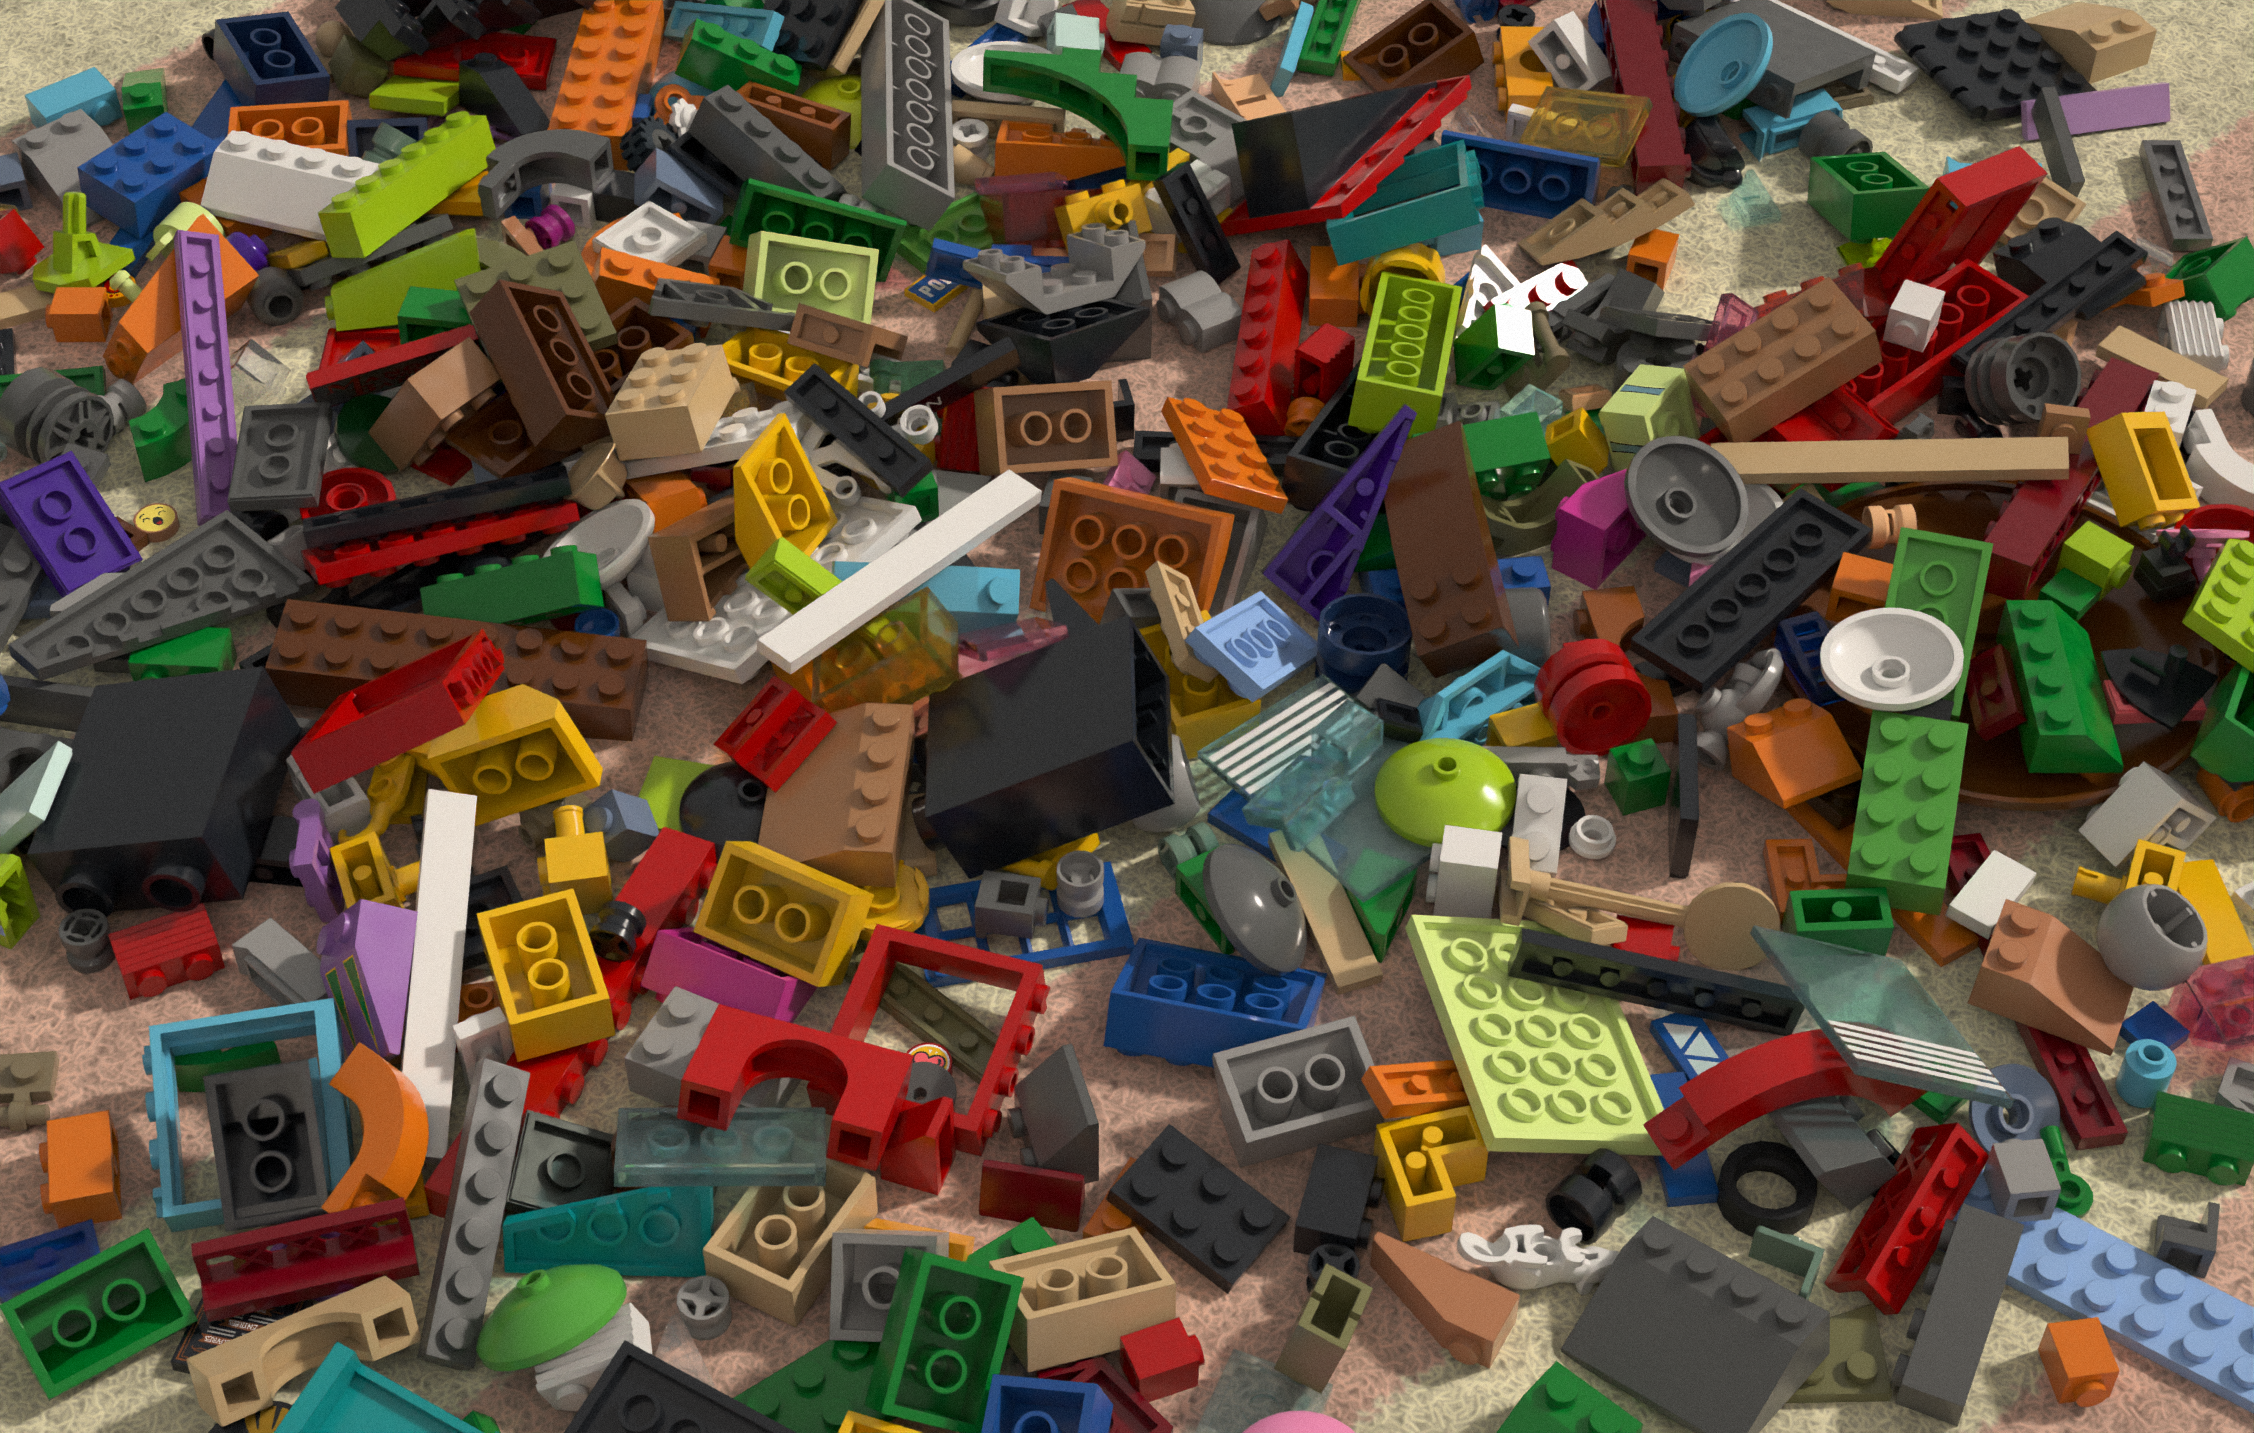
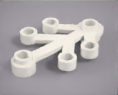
[800,391,938,506]

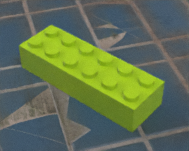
[1348,271,1462,440]

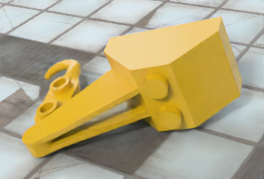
[337,684,603,844]

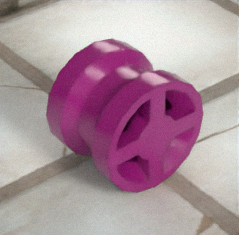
[524,204,575,250]

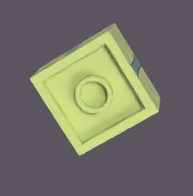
[1599,364,1701,473]

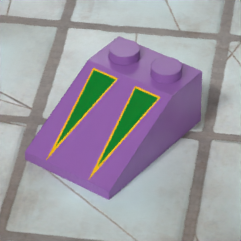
[317,899,418,1062]

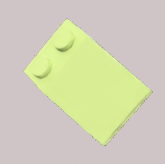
[743,231,879,325]

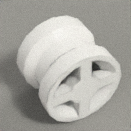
[952,118,989,160]

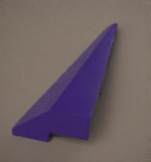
[1261,403,1417,622]

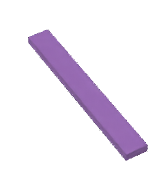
[174,230,237,526]

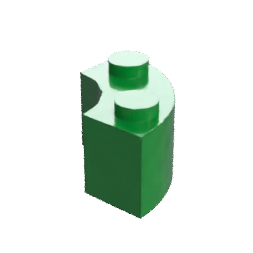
[128,378,192,482]

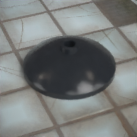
[679,761,768,864]

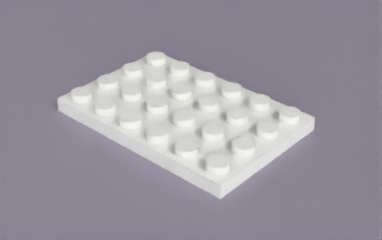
[630,489,922,684]

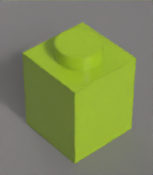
[2055,521,2134,601]

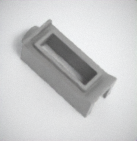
[232,917,329,1006]

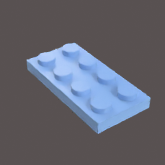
[1185,591,1318,703]

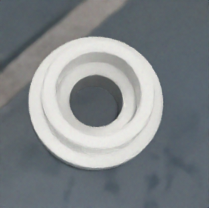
[1569,815,1616,859]

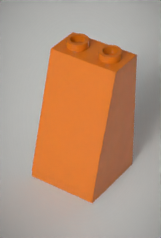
[102,214,259,385]

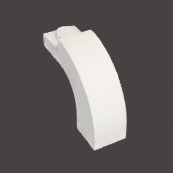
[2183,409,2254,511]

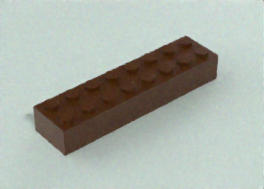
[265,599,649,741]

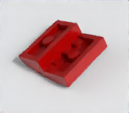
[713,675,837,793]

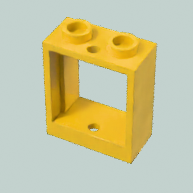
[2086,411,2200,531]

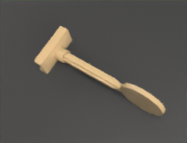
[1498,836,1781,971]

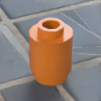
[2196,766,2254,823]

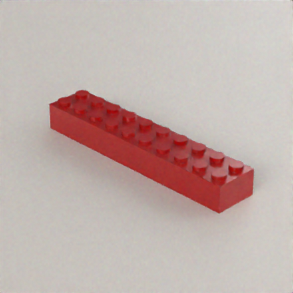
[1697,258,2029,499]

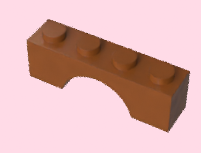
[1573,585,1679,744]

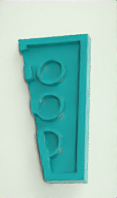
[503,1174,714,1277]

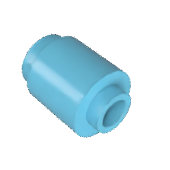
[2115,1039,2177,1108]

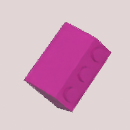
[640,927,817,1023]

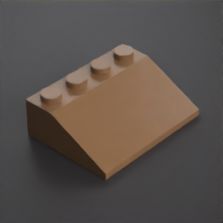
[758,703,916,888]

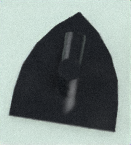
[2101,644,2219,730]

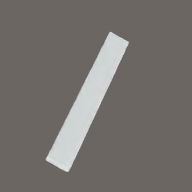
[757,470,1042,675]
[400,789,477,1165]

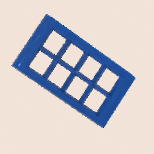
[914,861,1135,987]

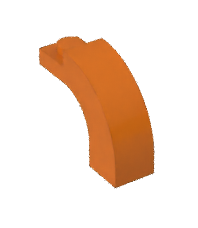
[321,1042,429,1213]

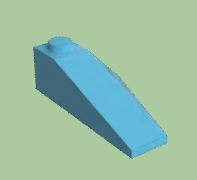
[832,561,1020,657]

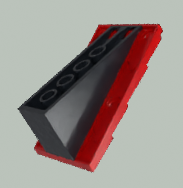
[1220,75,1472,237]

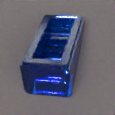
[1774,611,1846,707]

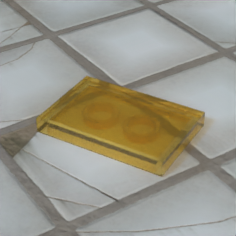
[1518,86,1653,168]

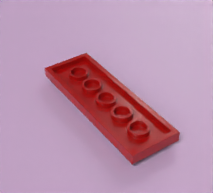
[301,499,580,588]

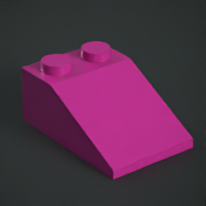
[1550,469,1647,590]

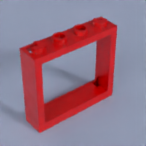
[1853,146,2048,319]
[291,628,505,794]
[806,924,1051,1157]

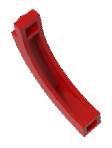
[1643,1027,1932,1170]

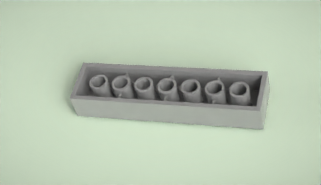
[861,0,955,232]

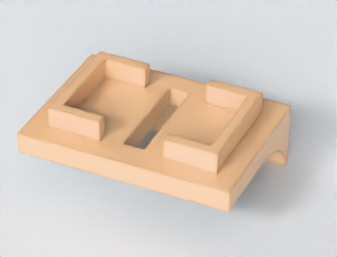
[1211,72,1286,120]

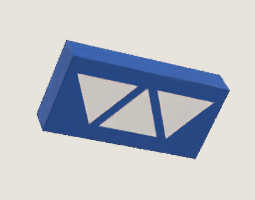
[1649,1012,1729,1082]

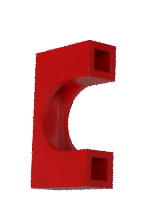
[677,1004,914,1171]

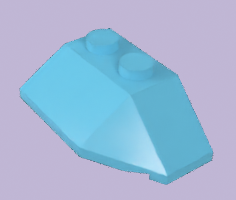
[1417,650,1540,746]

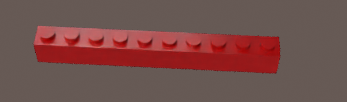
[424,827,718,1219]

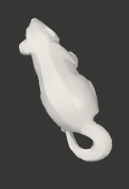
[1457,1224,1619,1296]

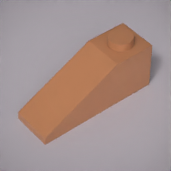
[1370,1231,1520,1369]

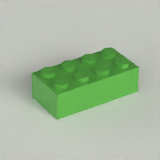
[1845,710,1969,916]

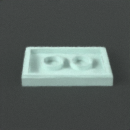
[0,741,73,854]

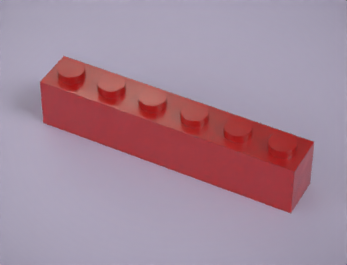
[1227,239,1309,436]

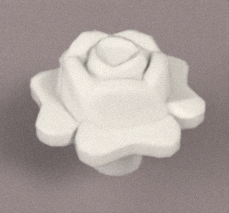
[669,98,698,137]

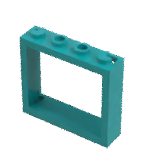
[1327,139,1485,266]

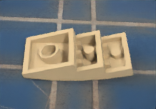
[1517,178,1695,265]

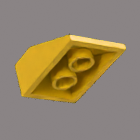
[733,413,838,569]

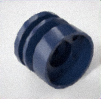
[1314,593,1412,711]

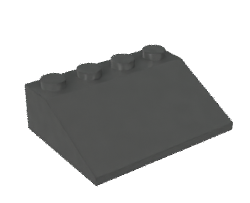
[1561,1216,1830,1433]

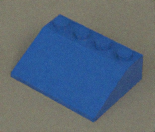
[1103,938,1327,1069]

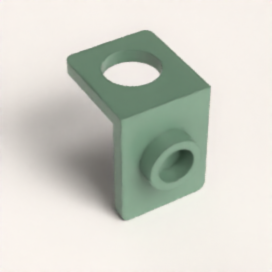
[1749,1226,1825,1300]

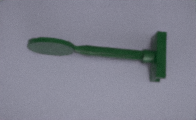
[334,394,399,474]

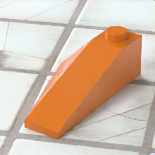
[994,120,1126,194]

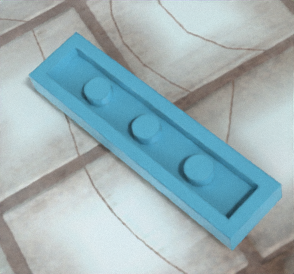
[663,1,784,52]

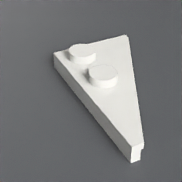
[1446,244,1520,383]

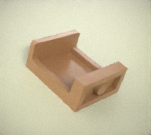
[787,303,908,368]

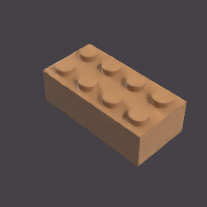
[1683,277,1882,443]

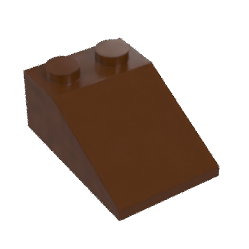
[1342,0,1484,92]

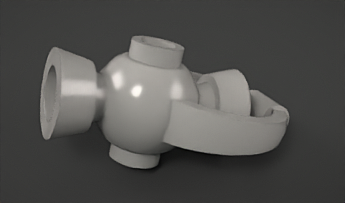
[1696,648,1784,771]

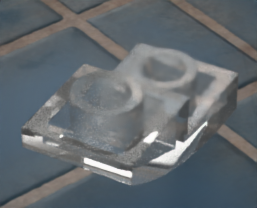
[2130,234,2173,276]

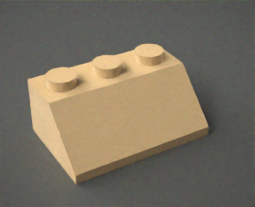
[989,1227,1176,1372]

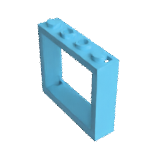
[142,998,355,1232]

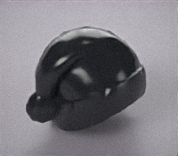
[1684,114,1745,189]

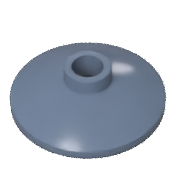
[1969,1064,2060,1154]

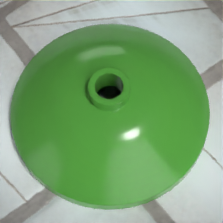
[476,1264,627,1371]

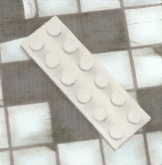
[559,401,814,479]

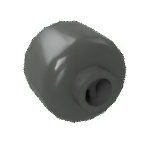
[246,267,303,326]

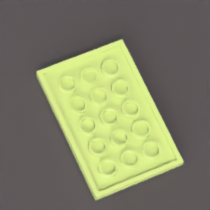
[1405,915,1664,1156]

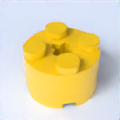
[1360,242,1446,317]

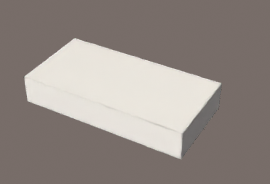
[1945,850,2036,939]

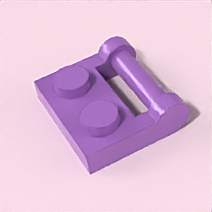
[289,799,345,922]

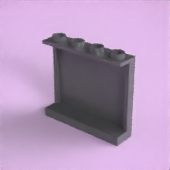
[1668,0,1876,119]

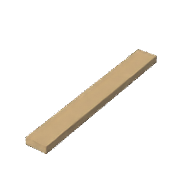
[1711,437,2069,484]

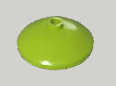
[1375,738,1516,847]

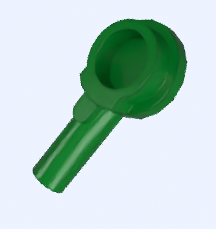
[2039,1125,2093,1219]

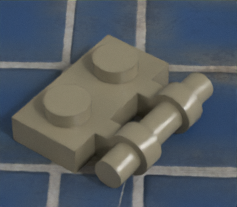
[0,1051,59,1131]

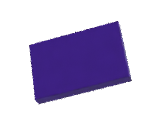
[0,451,143,598]

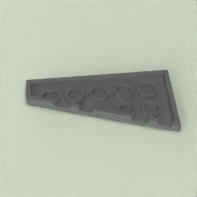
[8,510,315,681]

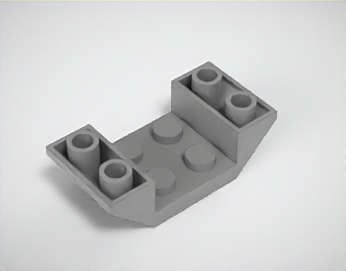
[1170,90,1246,209]
[963,223,1146,315]

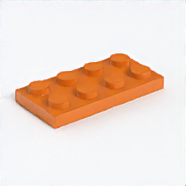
[1161,397,1288,514]

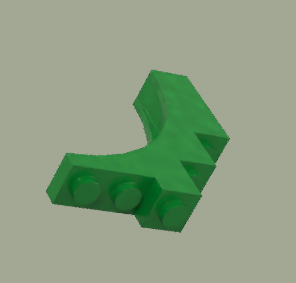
[983,47,1173,181]

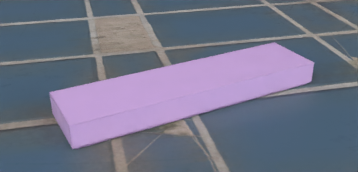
[2021,82,2170,141]

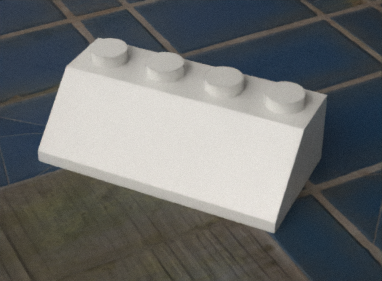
[200,130,379,242]

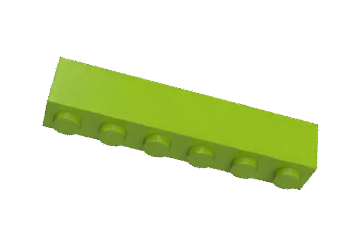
[318,111,496,258]

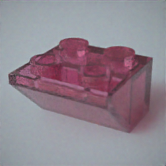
[2168,955,2254,1052]

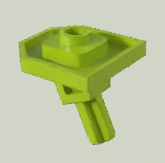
[33,192,136,293]

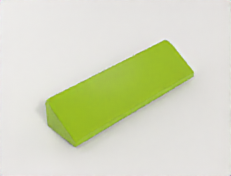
[745,537,915,679]

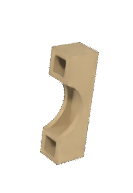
[186,1276,421,1427]

